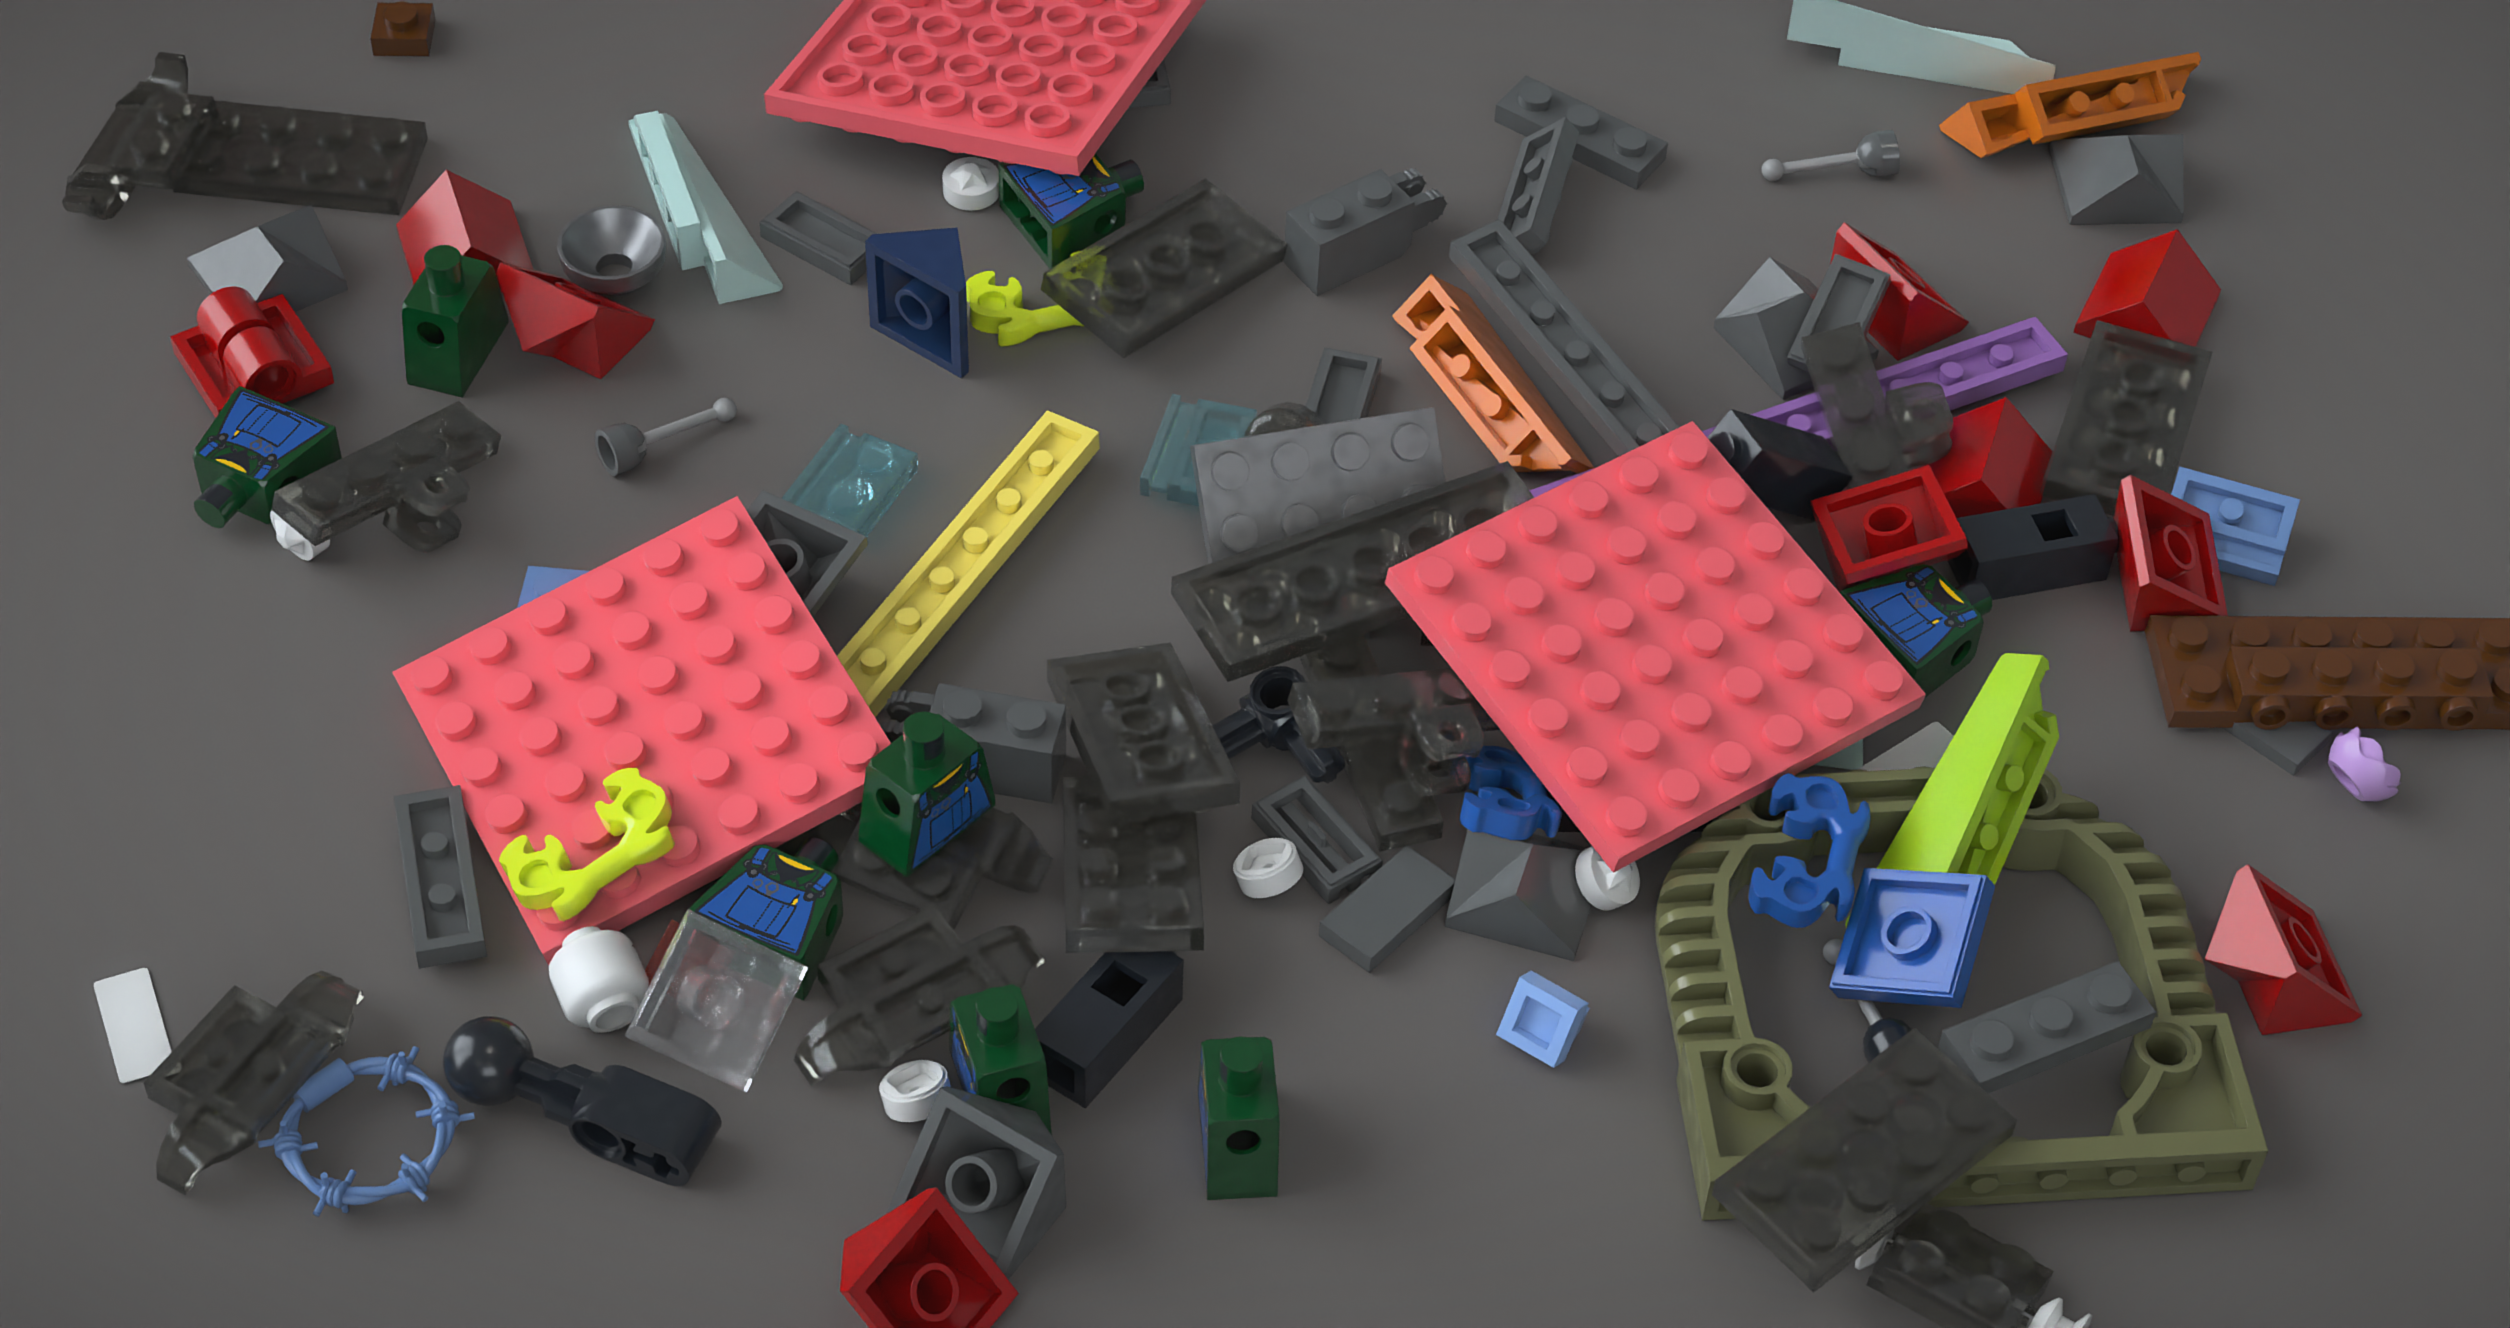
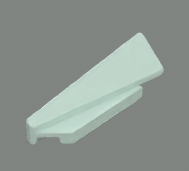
[1787,0,2056,94]
[628,111,783,304]

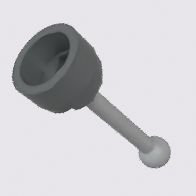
[1761,129,1900,181]
[595,398,737,476]

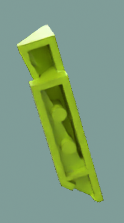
[1845,653,2059,928]

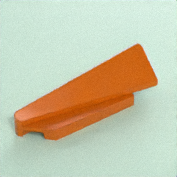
[1939,52,2201,158]
[1392,274,1594,474]

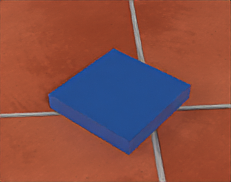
[1829,868,1995,1008]

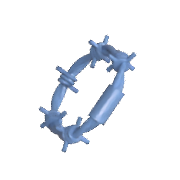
[258,1046,475,1217]

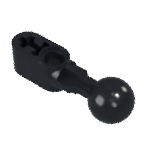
[443,1016,722,1186]

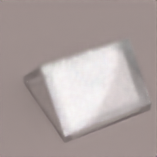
[624,909,808,1093]

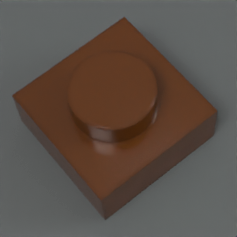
[370,1,436,56]

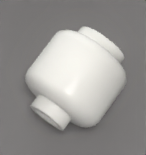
[548,926,649,1033]

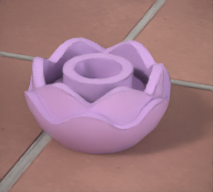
[2328,727,2401,802]

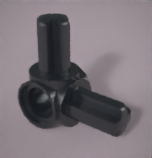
[1193,666,1345,784]

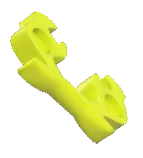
[966,250,1119,347]
[499,768,675,921]

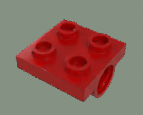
[170,286,334,418]

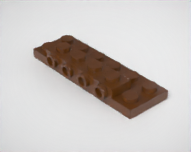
[2145,615,2510,731]

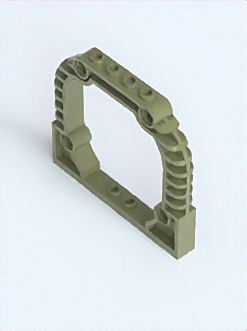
[1655,766,2268,1221]

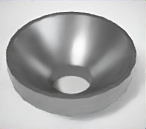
[557,206,666,297]

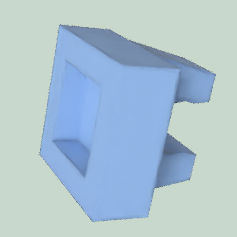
[1496,970,1590,1068]

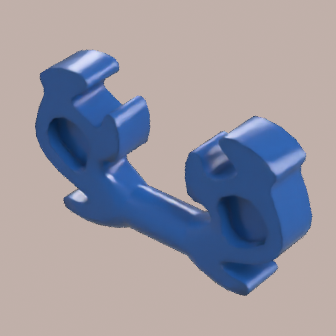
[1449,743,1562,840]
[1748,773,1871,928]

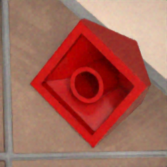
[496,262,655,379]
[2205,864,2362,1035]
[840,1188,1019,1328]

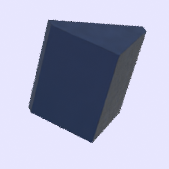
[865,227,969,379]

